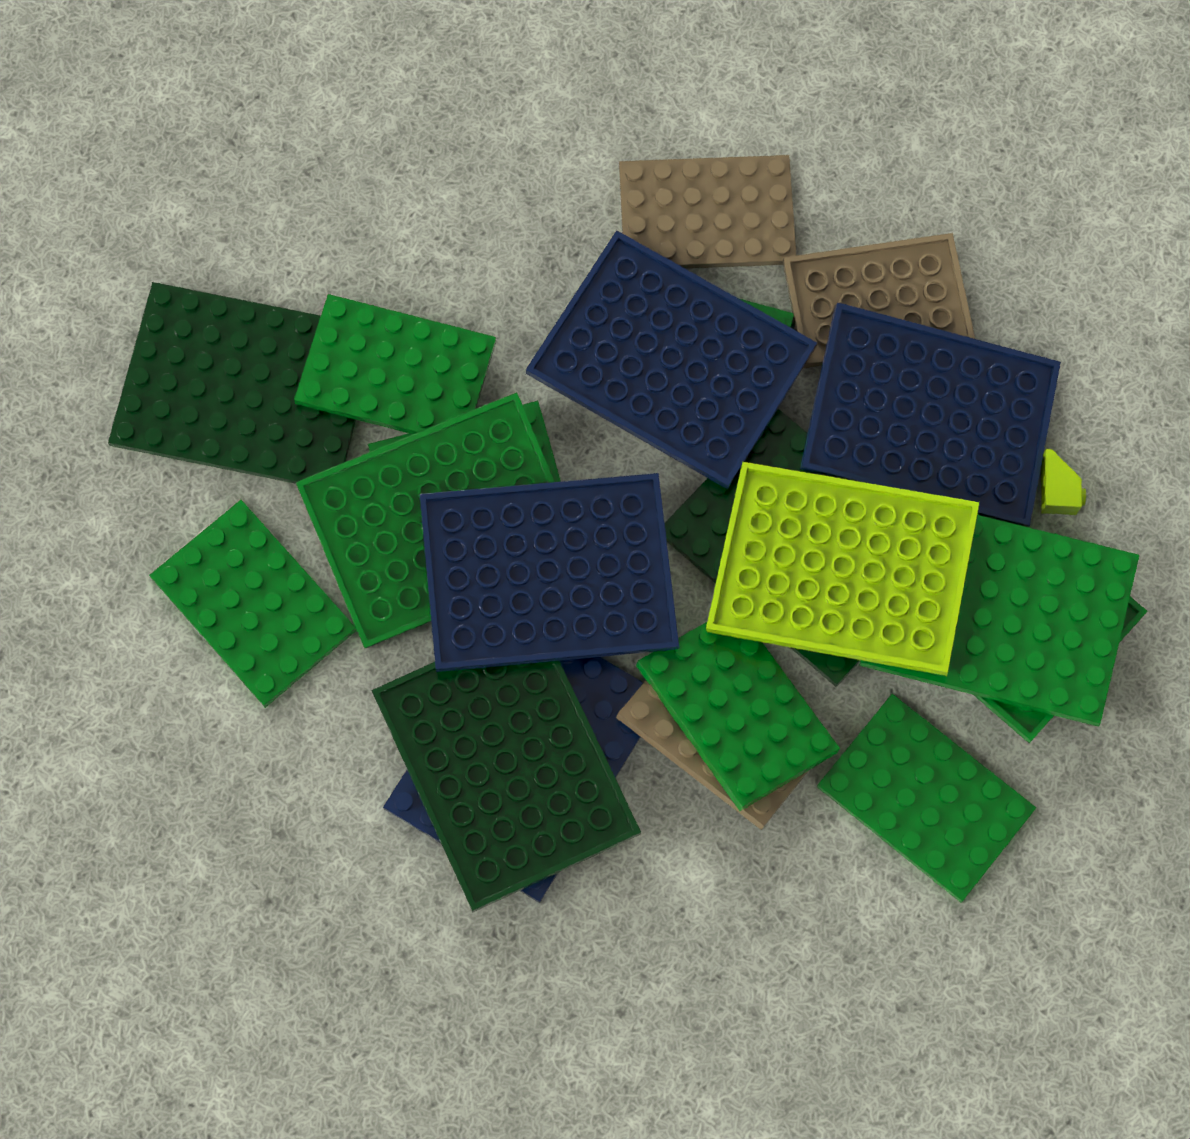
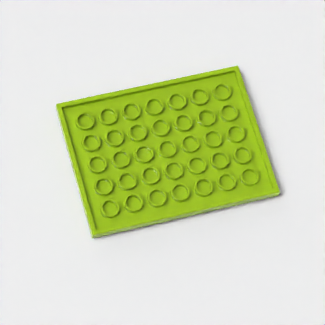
[706,462,979,676]

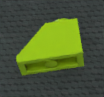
[1041,449,1086,515]

